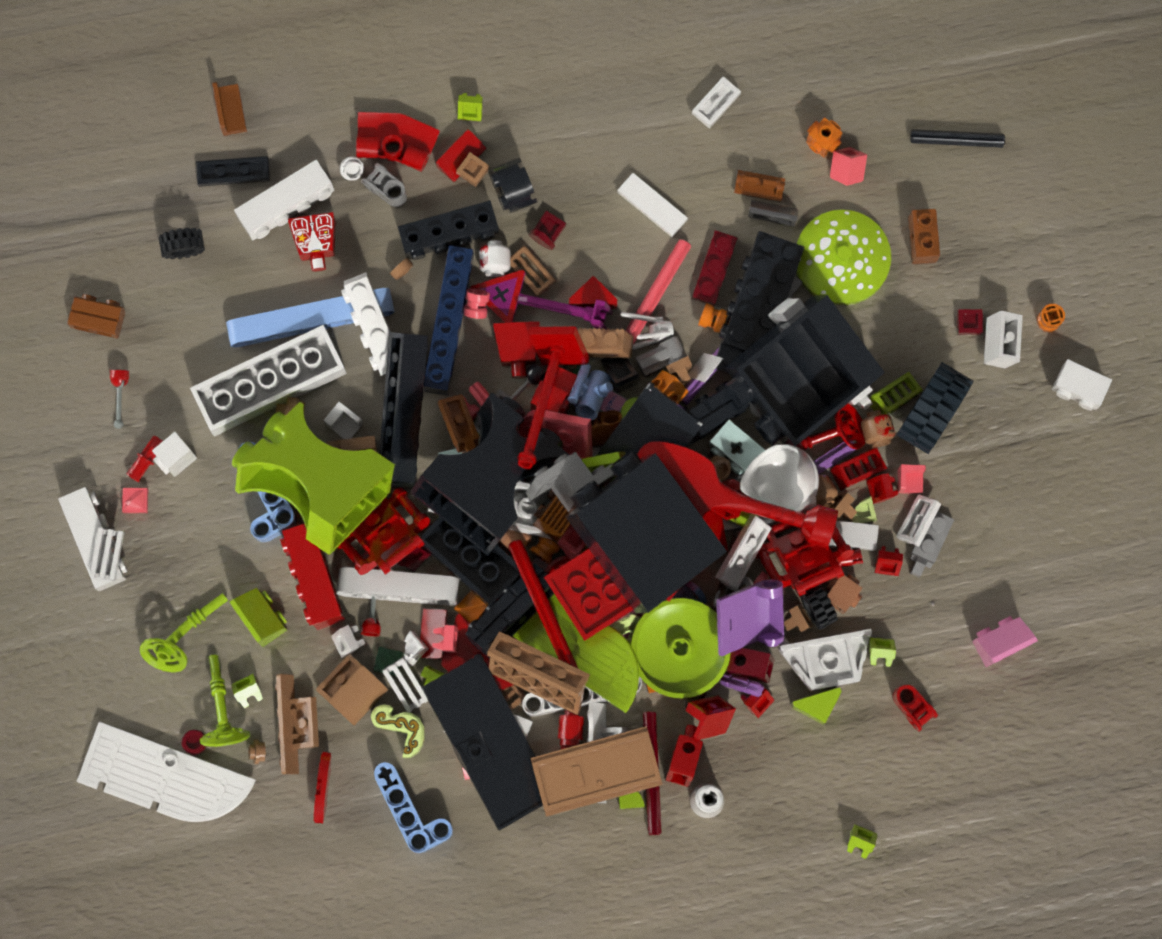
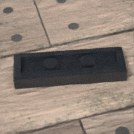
[196,156,270,187]

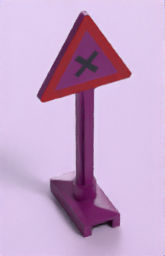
[470,270,613,330]

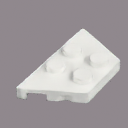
[778,629,872,691]

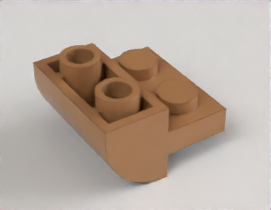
[315,653,388,726]

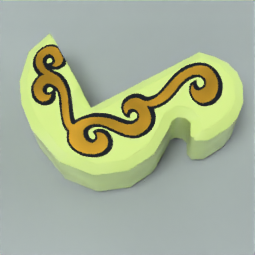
[371,705,425,759]

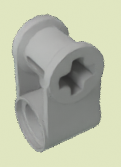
[361,163,407,207]

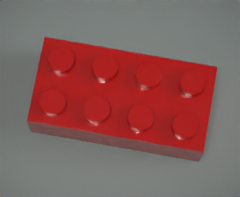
[280,523,345,630]

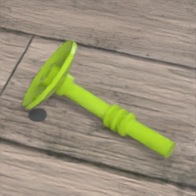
[139,593,228,672]
[200,654,250,747]

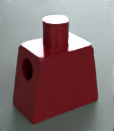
[727,648,775,684]

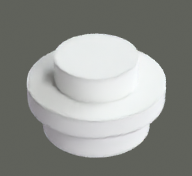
[340,157,364,180]

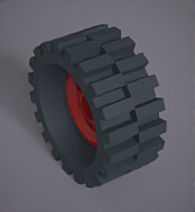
[897,362,974,454]

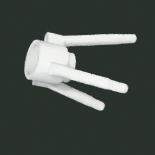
[620,312,674,350]

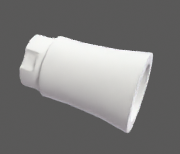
[690,783,724,818]

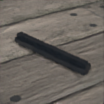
[910,129,1005,148]

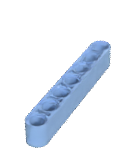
[226,288,395,347]

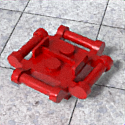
[338,487,430,575]
[756,522,854,597]

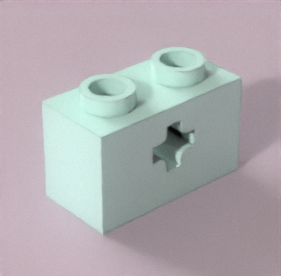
[709,420,765,476]

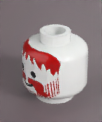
[479,240,511,277]

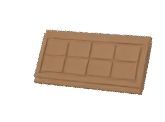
[531,726,663,817]

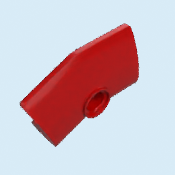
[356,112,440,172]

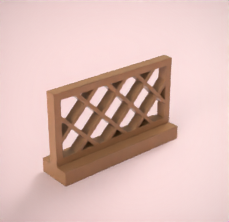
[487,631,590,715]

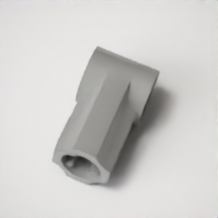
[636,336,687,377]

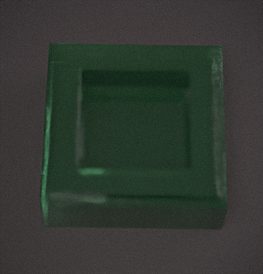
[373,647,403,676]

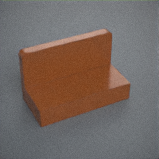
[212,82,247,136]

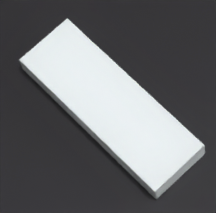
[617,173,688,237]
[715,514,771,591]

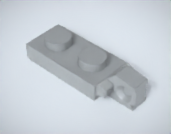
[910,512,954,578]

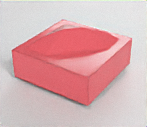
[122,488,149,513]

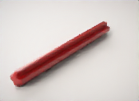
[508,540,579,669]

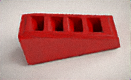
[831,448,887,491]

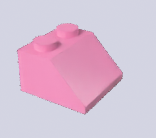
[972,616,1038,667]

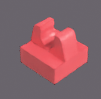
[432,625,458,653]

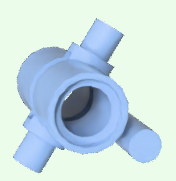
[568,364,613,421]

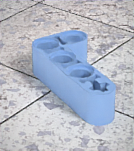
[239,442,297,542]
[374,762,453,853]

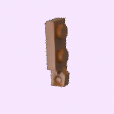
[438,394,479,453]

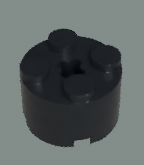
[489,158,537,213]

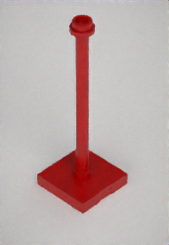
[517,326,590,469]

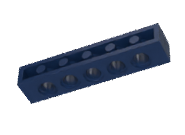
[423,245,474,396]

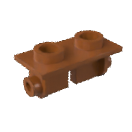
[734,170,785,202]

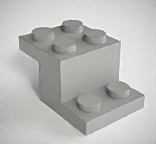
[526,452,615,512]

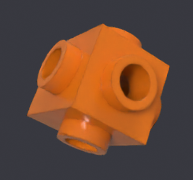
[806,117,842,158]
[651,370,689,404]

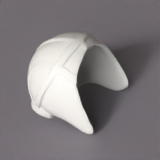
[740,445,819,513]

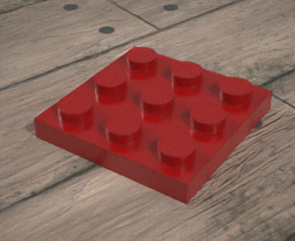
[544,548,633,641]

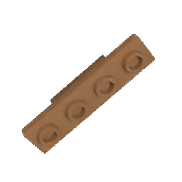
[275,674,319,775]

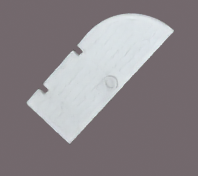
[77,722,256,822]

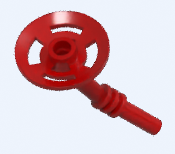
[784,403,865,450]

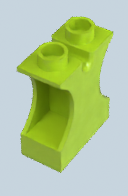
[232,402,395,555]

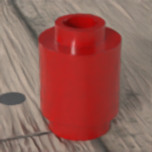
[558,710,584,746]

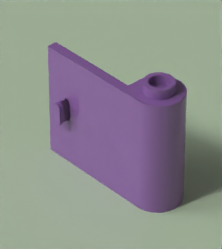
[716,580,784,656]

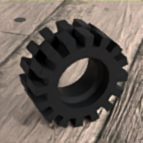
[158,228,205,259]
[800,585,838,630]

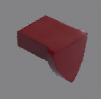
[528,210,566,250]

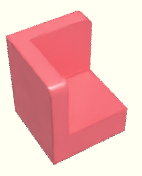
[830,147,867,186]
[897,464,926,494]

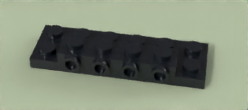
[716,231,804,374]

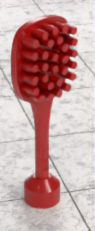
[637,441,838,549]

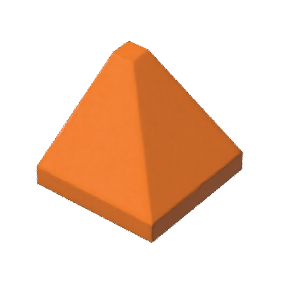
[454,591,488,623]

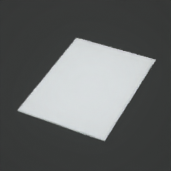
[688,353,723,382]

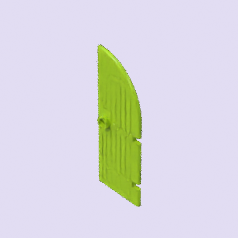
[513,594,639,713]

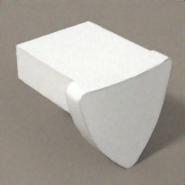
[768,298,805,324]

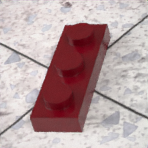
[692,230,738,306]

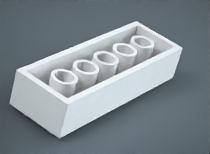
[190,325,347,436]

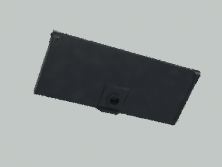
[596,382,704,456]
[421,653,543,831]

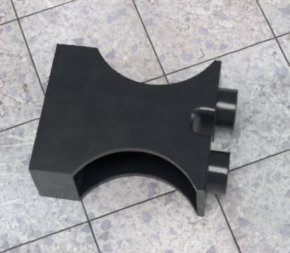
[410,392,569,556]

